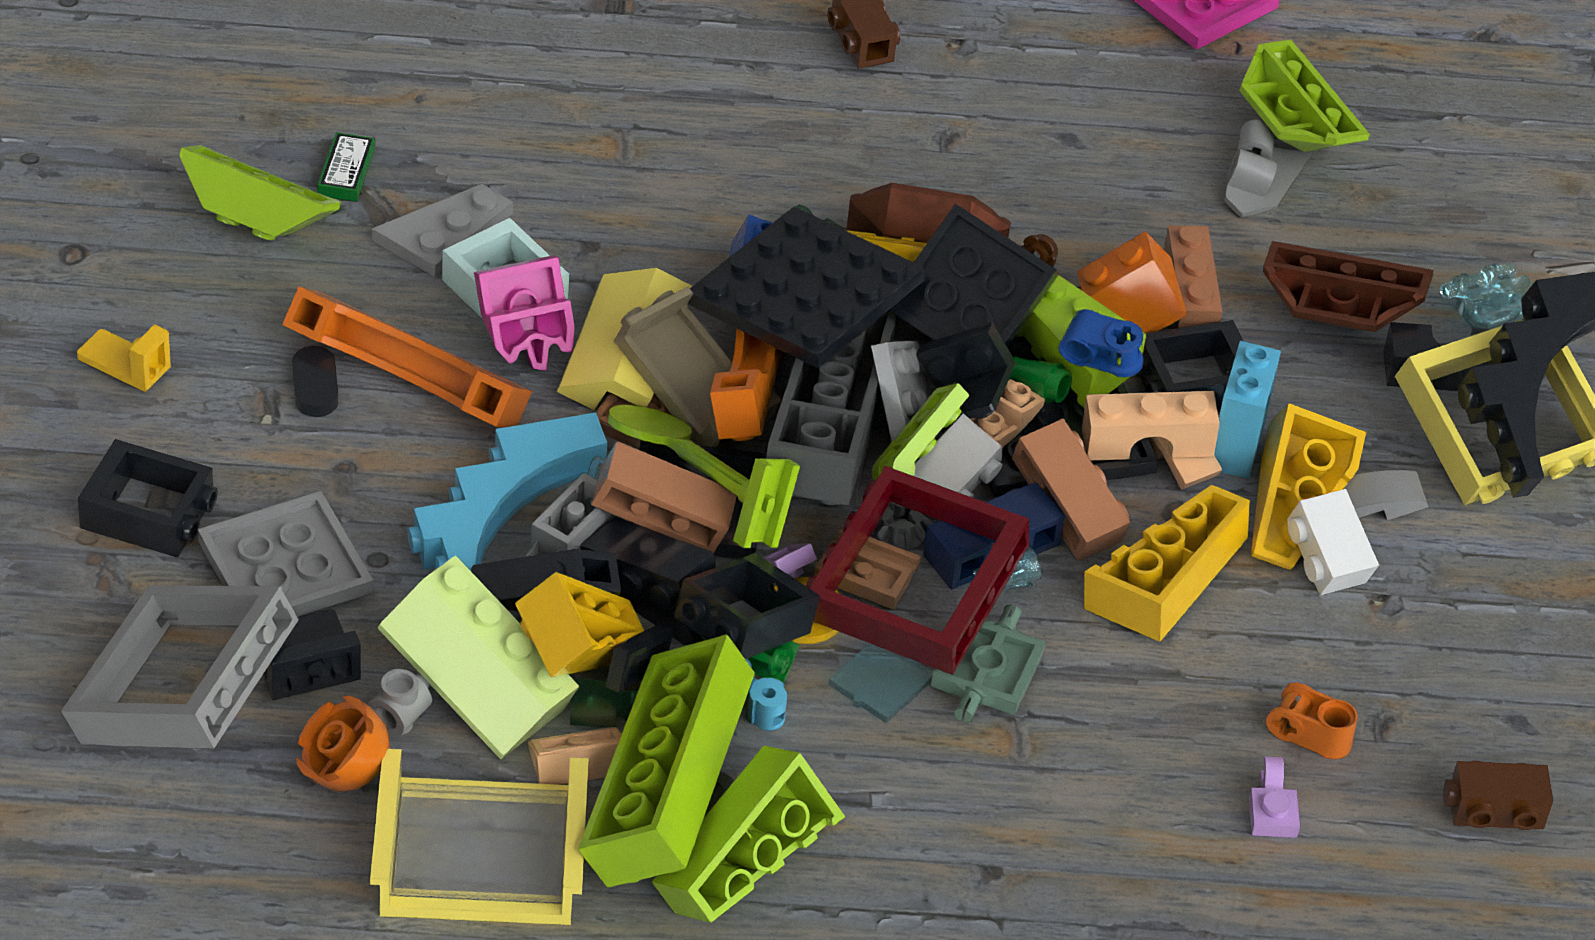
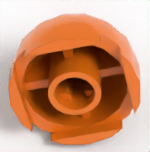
[296,695,390,792]

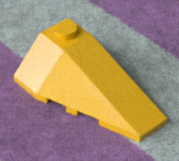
[1251,403,1366,570]

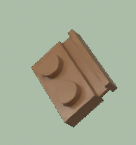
[814,526,921,610]

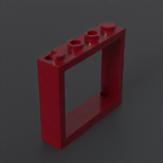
[806,466,1029,675]

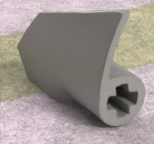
[1223,120,1313,218]

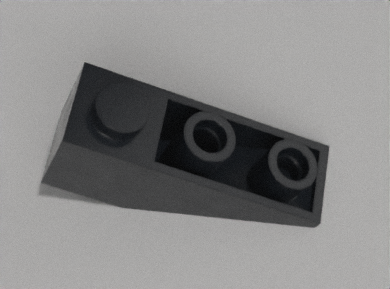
[471,549,621,611]

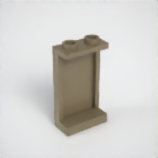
[614,287,782,448]

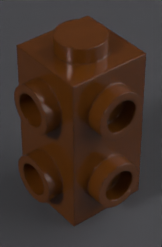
[827,0,900,69]
[1443,761,1553,830]

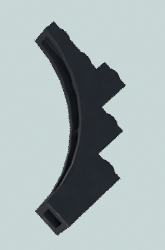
[1457,272,1595,498]

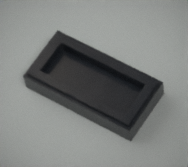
[605,623,674,693]

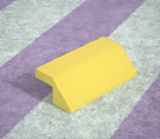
[557,268,692,410]

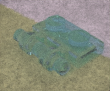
[1440,263,1533,329]

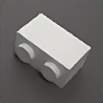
[1287,489,1379,595]

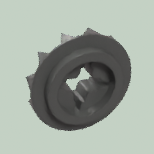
[871,502,934,549]

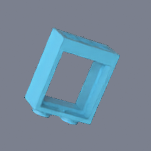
[1214,341,1281,479]

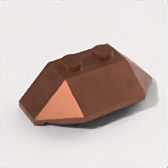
[846,183,1011,243]
[1263,241,1433,332]

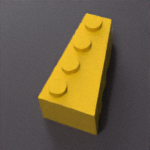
[1084,485,1250,642]

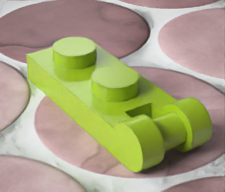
[871,383,969,481]

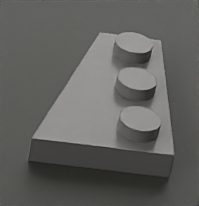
[372,184,513,277]

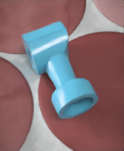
[745,659,787,731]

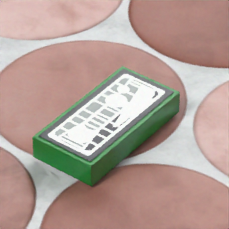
[317,132,375,202]

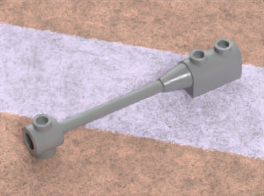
[367,473,617,736]

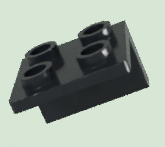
[916,323,1016,430]
[263,609,361,701]

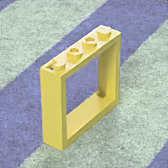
[1395,319,1595,505]

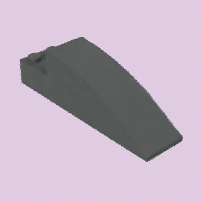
[766,311,897,508]

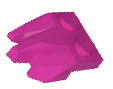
[474,255,575,371]

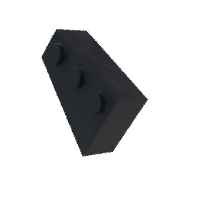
[580,517,717,646]

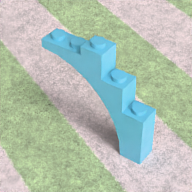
[407,412,607,571]

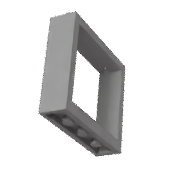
[61,585,298,749]

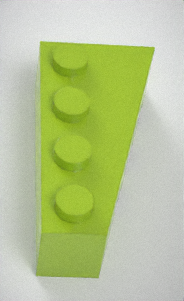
[1016,275,1146,409]

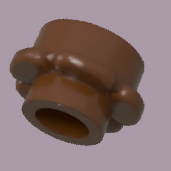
[1021,234,1058,267]

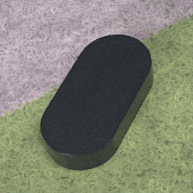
[292,346,338,417]

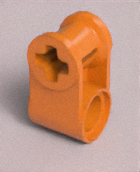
[1266,682,1358,759]

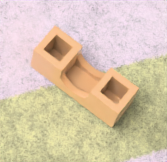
[1082,391,1220,461]

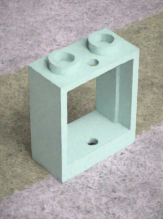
[442,218,569,318]

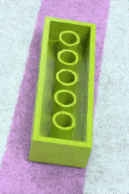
[578,635,755,888]

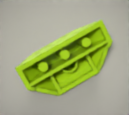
[1239,39,1370,152]
[179,145,341,240]

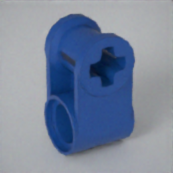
[1058,309,1143,378]

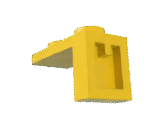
[77,324,171,392]

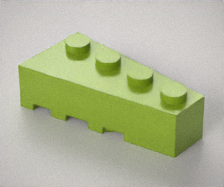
[652,745,845,923]

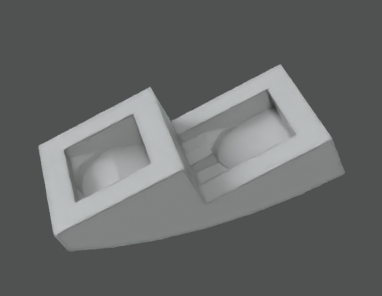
[1343,470,1428,520]

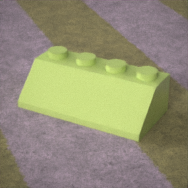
[378,555,579,760]

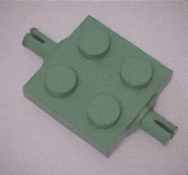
[931,604,1046,723]

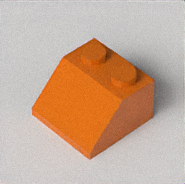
[1077,231,1187,333]

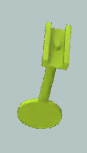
[607,405,800,548]

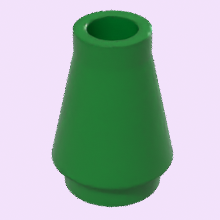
[1008,357,1072,404]

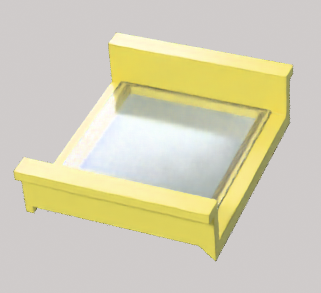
[370,749,589,925]

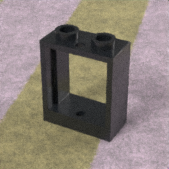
[1135,320,1243,413]
[78,439,218,558]
[674,553,820,659]

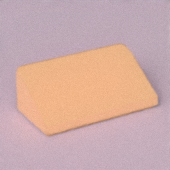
[528,727,622,785]

